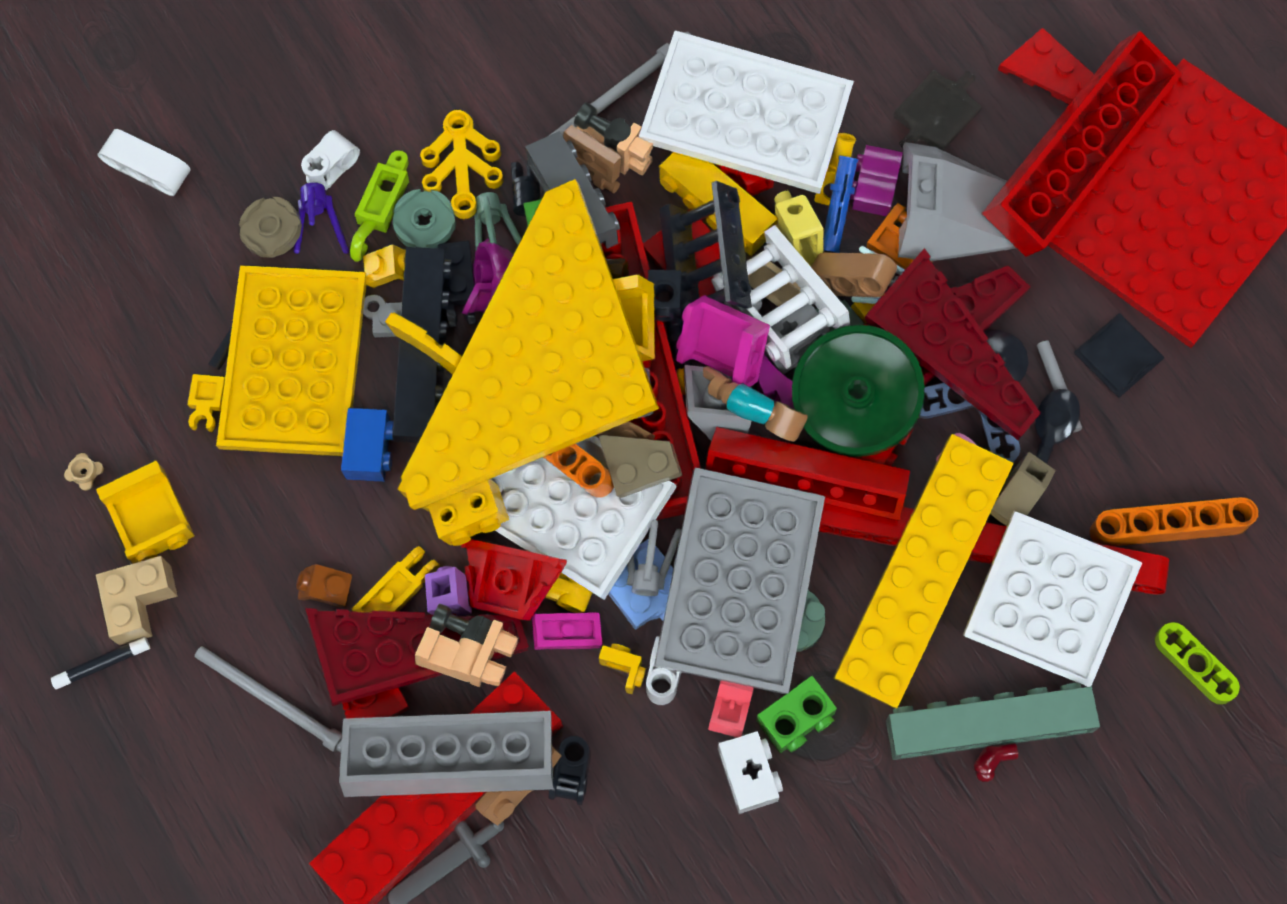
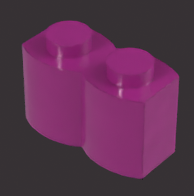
[850,145,903,216]

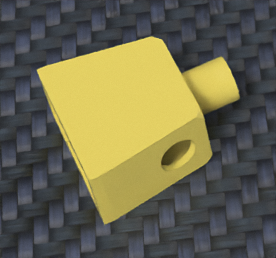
[774,191,823,266]

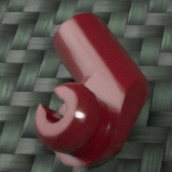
[974,742,1018,782]

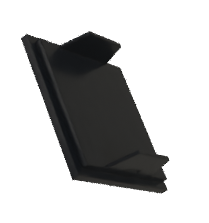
[1074,313,1165,398]

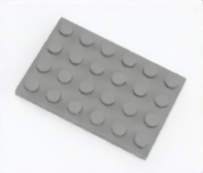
[654,468,825,694]

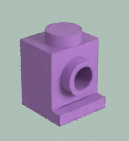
[425,566,472,616]

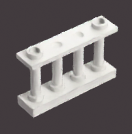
[711,225,850,369]

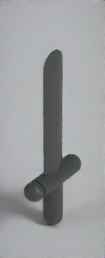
[388,820,504,904]

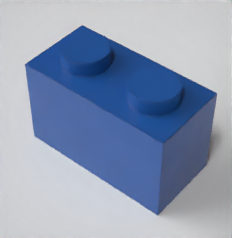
[341,408,394,482]

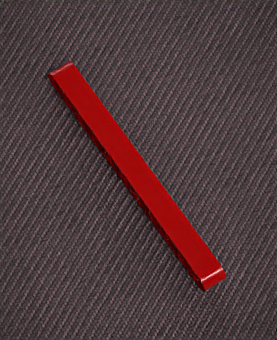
[819,503,1170,595]

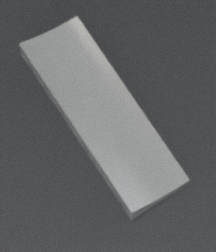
[339,711,553,797]

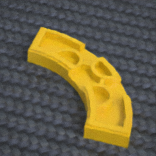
[385,313,462,375]

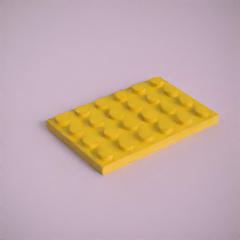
[216,265,366,456]

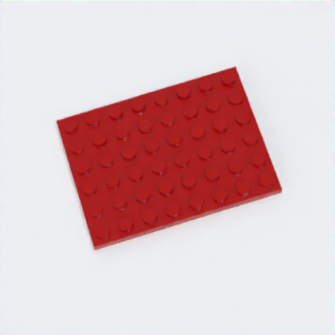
[1047,58,1287,348]

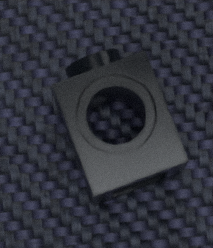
[648,270,682,322]

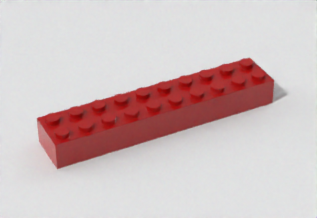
[600,201,701,520]

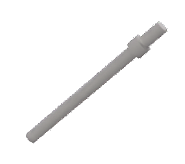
[550,31,691,136]
[195,646,342,753]

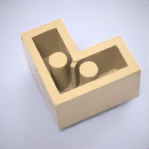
[96,556,178,646]

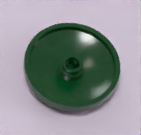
[792,325,925,457]

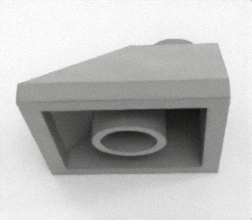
[684,365,752,441]

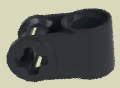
[548,736,591,805]

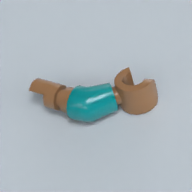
[703,366,808,442]

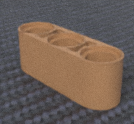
[811,252,897,297]

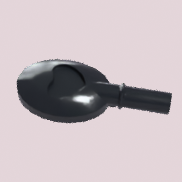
[1036,389,1080,464]

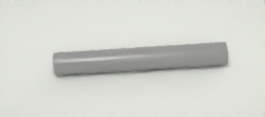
[1037,340,1082,433]

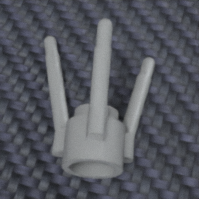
[627,520,681,596]

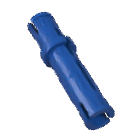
[823,156,859,253]

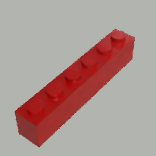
[705,427,910,520]

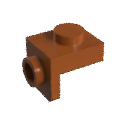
[296,564,352,608]

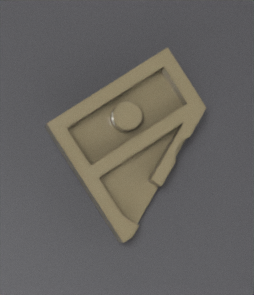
[599,435,682,499]

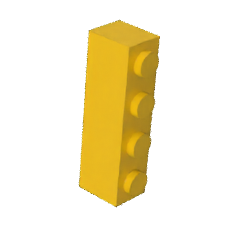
[659,152,778,256]

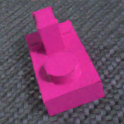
[532,613,602,650]

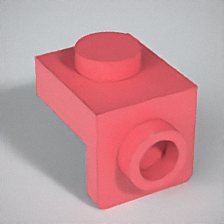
[708,681,754,738]

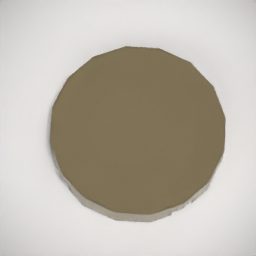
[239,197,302,258]

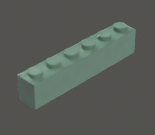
[886,683,1100,760]

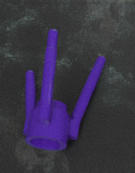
[294,182,349,254]

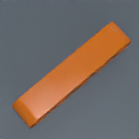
[543,444,614,498]
[1090,497,1258,546]

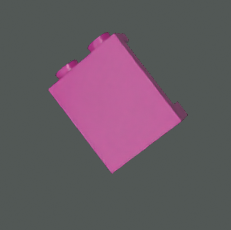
[676,295,770,387]

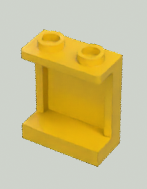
[613,275,655,361]
[96,461,195,564]

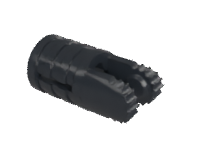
[511,159,541,217]

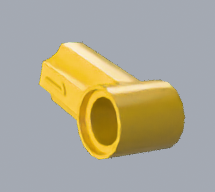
[545,573,593,613]

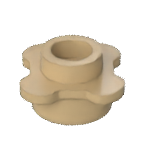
[64,453,104,490]

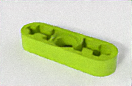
[1155,622,1240,704]

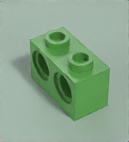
[756,676,837,753]

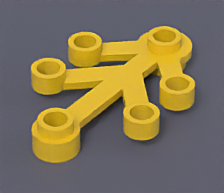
[420,110,503,219]

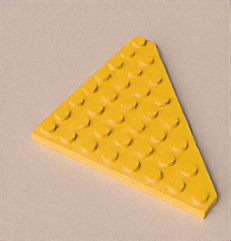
[401,179,659,510]

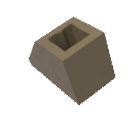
[990,452,1056,526]

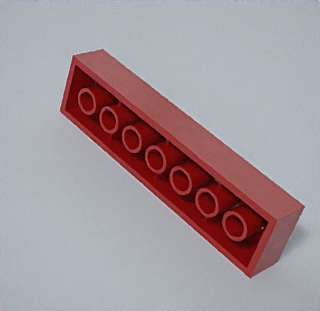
[981,30,1183,257]
[309,671,563,904]

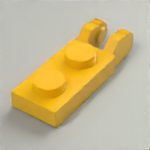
[352,546,440,612]

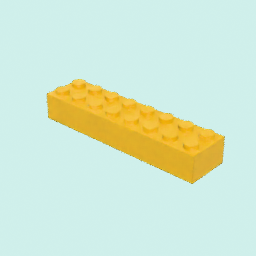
[833,434,1014,709]

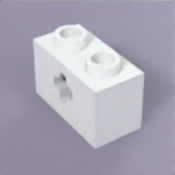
[718,731,783,814]

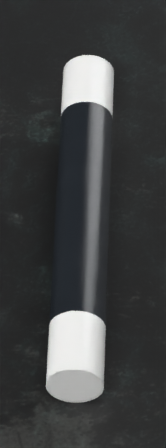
[51,637,150,690]

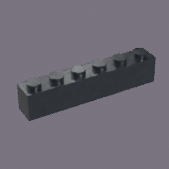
[393,247,451,443]

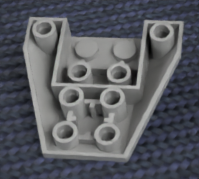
[898,142,1016,261]

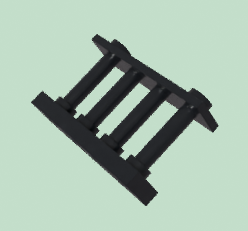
[659,181,752,328]

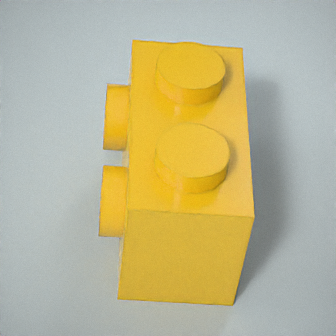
[428,479,510,546]

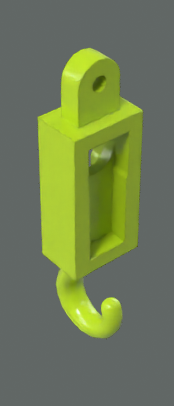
[350,150,409,262]

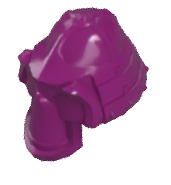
[461,239,514,315]

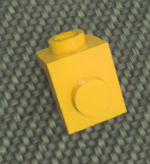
[363,244,406,288]
[599,644,646,694]

